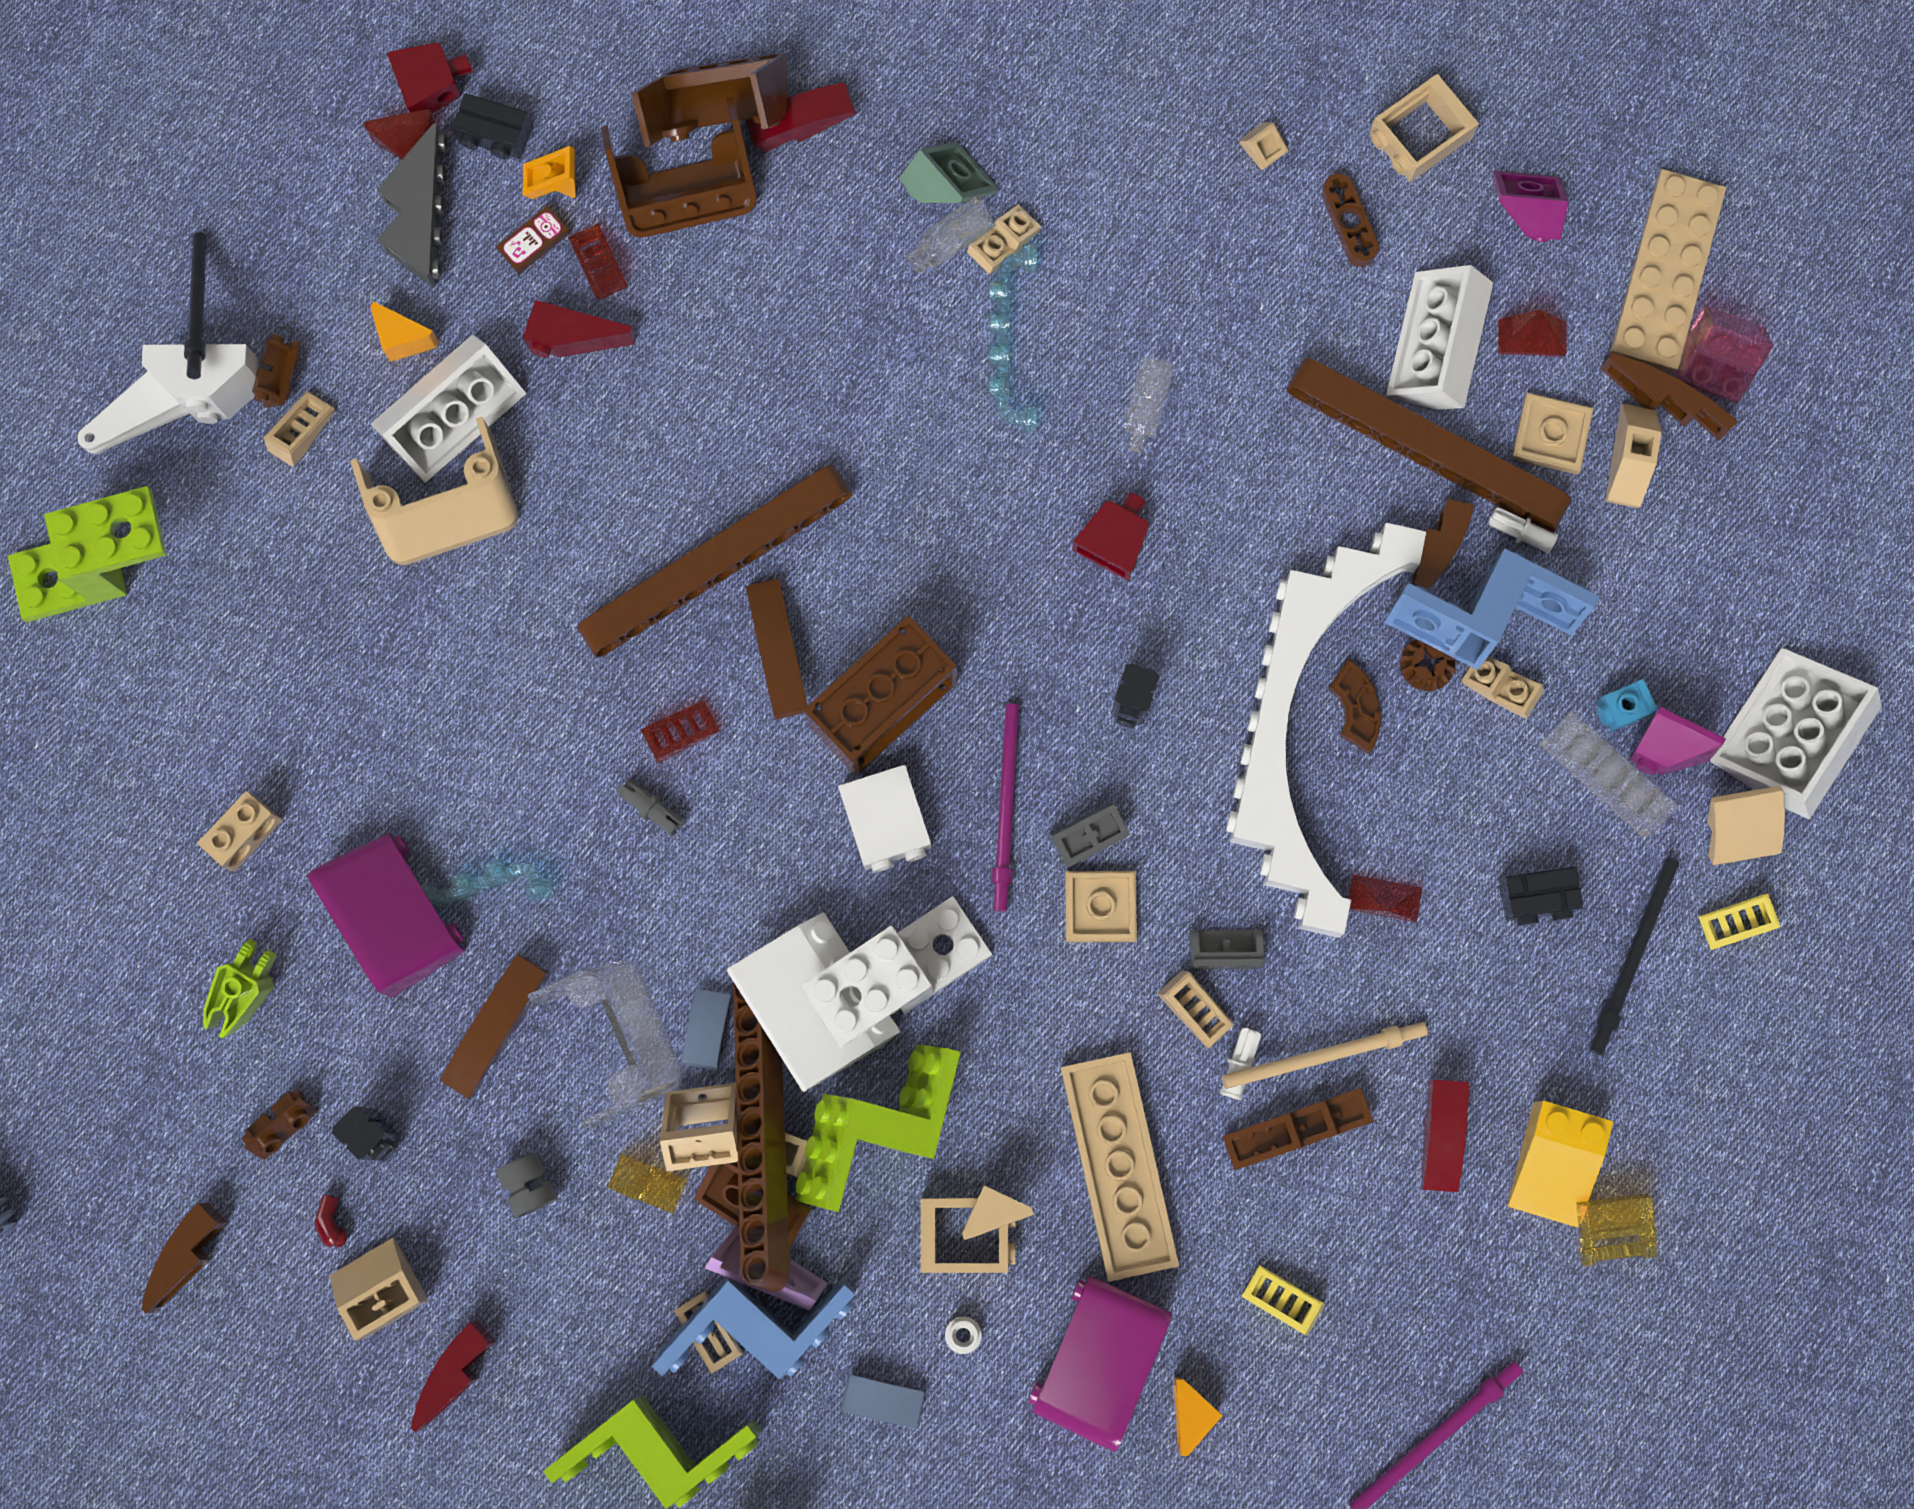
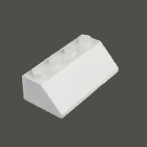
[1386,265,1493,410]
[371,334,527,483]

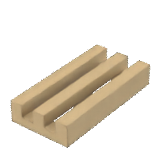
[674,1291,744,1374]

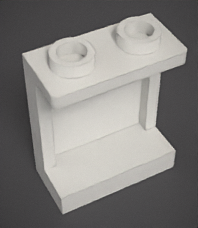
[838,765,931,873]

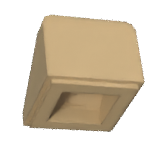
[1238,122,1289,170]

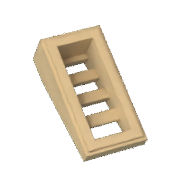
[263,391,335,467]
[1157,970,1234,1048]

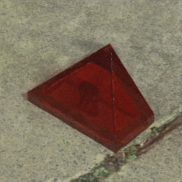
[364,109,437,160]
[1498,309,1567,357]
[1348,875,1422,923]

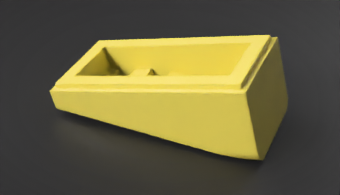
[1698,894,1781,950]
[1242,1265,1325,1336]

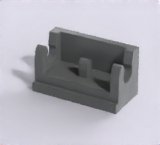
[1047,803,1130,868]
[1189,930,1265,970]

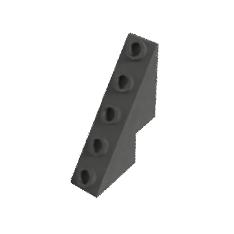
[377,123,448,289]

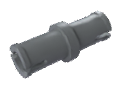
[617,778,685,837]

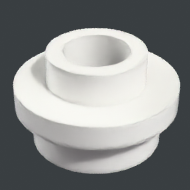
[945,1316,982,1354]

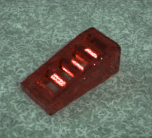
[568,223,627,300]
[640,700,720,763]

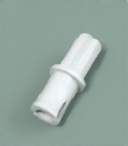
[1488,508,1558,554]
[1220,1028,1261,1101]

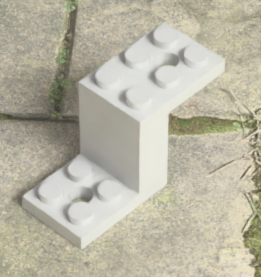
[800,896,992,1048]

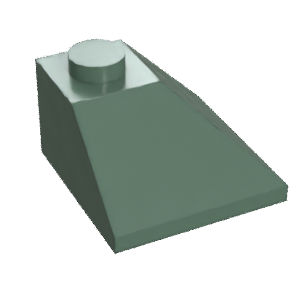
[899,142,999,203]

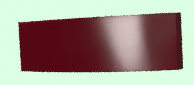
[746,82,857,153]
[1421,1079,1469,1192]
[410,1321,496,1433]

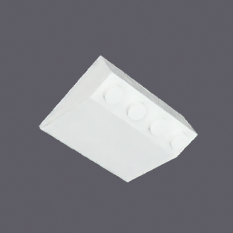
[1710,648,1882,819]
[727,912,900,1092]

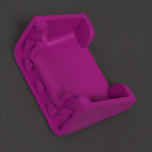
[307,833,465,998]
[1028,1275,1172,1452]

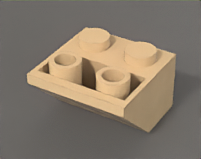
[329,1237,429,1341]

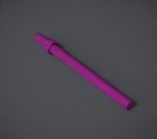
[991,704,1019,912]
[1349,1361,1524,1509]

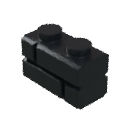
[452,93,533,160]
[1111,663,1160,728]
[1499,866,1583,926]
[331,1106,401,1162]

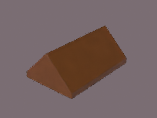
[694,1162,814,1249]

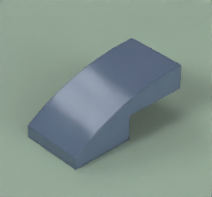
[681,989,731,1070]
[840,1374,925,1429]

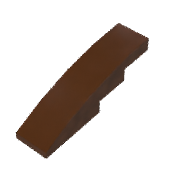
[1600,353,1738,441]
[746,578,808,720]
[440,953,548,1099]
[1222,1087,1375,1170]

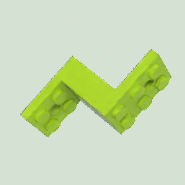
[7,486,167,622]
[796,1044,961,1212]
[543,1395,762,1509]

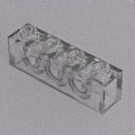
[1539,711,1678,838]

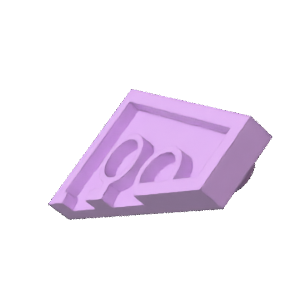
[705,1225,828,1311]

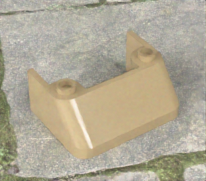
[350,417,519,565]

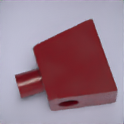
[387,43,473,122]
[1072,493,1150,582]

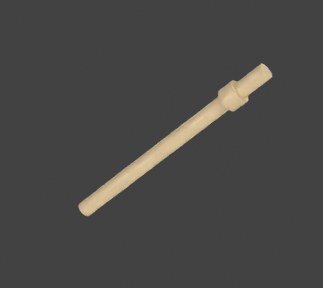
[1222,1022,1428,1089]

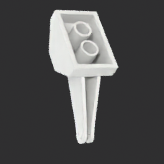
[78,344,266,454]

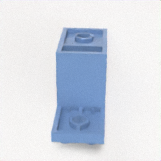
[1384,548,1600,670]
[651,1277,855,1380]

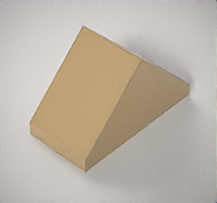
[962,1186,1034,1240]

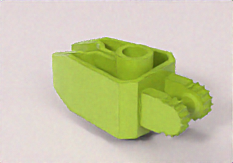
[203,939,277,1038]

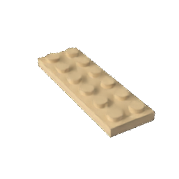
[1609,169,1726,374]
[1060,1052,1179,1282]

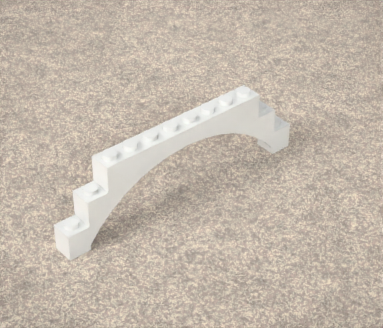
[1226,523,1426,938]

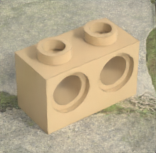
[197,791,283,872]

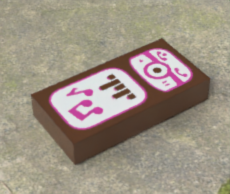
[496,206,570,275]

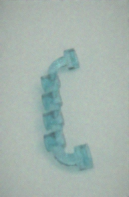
[989,244,1038,432]
[423,860,555,910]

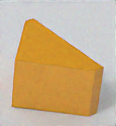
[370,301,439,362]
[1173,1377,1223,1456]

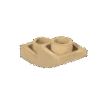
[967,204,1041,275]
[1462,656,1544,719]

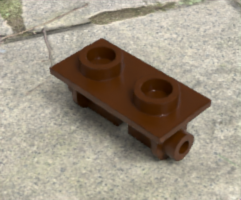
[252,334,301,408]
[242,1088,319,1160]

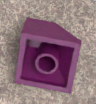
[1492,171,1569,242]
[1629,707,1726,776]

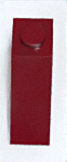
[523,300,637,358]

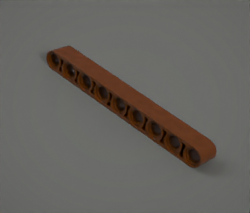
[1286,358,1572,532]
[577,465,853,658]
[733,983,790,1292]

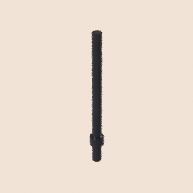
[184,232,207,380]
[1589,858,1680,1056]

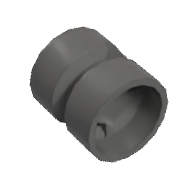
[495,1152,559,1218]

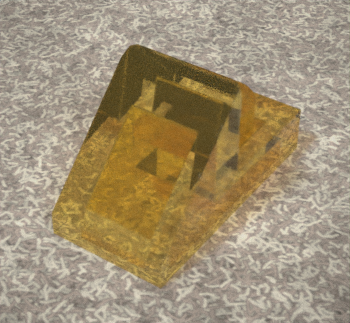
[608,1154,688,1214]

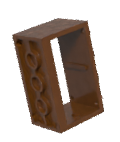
[803,615,957,777]

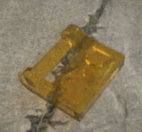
[1576,1193,1657,1267]

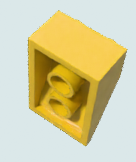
[1507,1101,1614,1227]

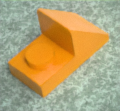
[523,146,576,199]

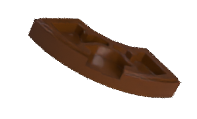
[1329,659,1381,754]

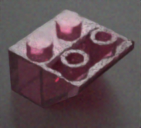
[1676,305,1774,403]

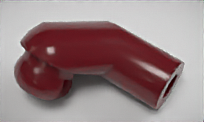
[314,1194,348,1248]

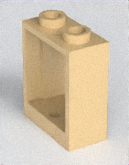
[1369,74,1479,182]
[660,1083,738,1171]
[921,1198,1015,1273]

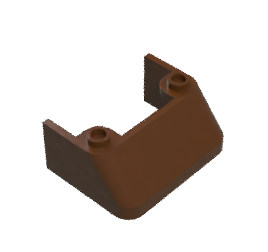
[631,53,788,147]
[601,97,756,238]

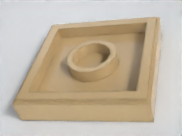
[1511,393,1594,475]
[1065,871,1137,943]

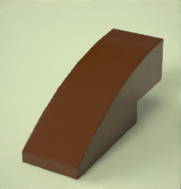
[1412,499,1474,590]
[141,1203,228,1314]

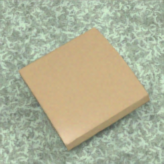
[1707,785,1785,866]

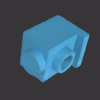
[1596,679,1658,733]

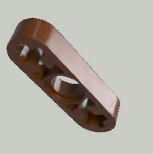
[1321,173,1379,267]

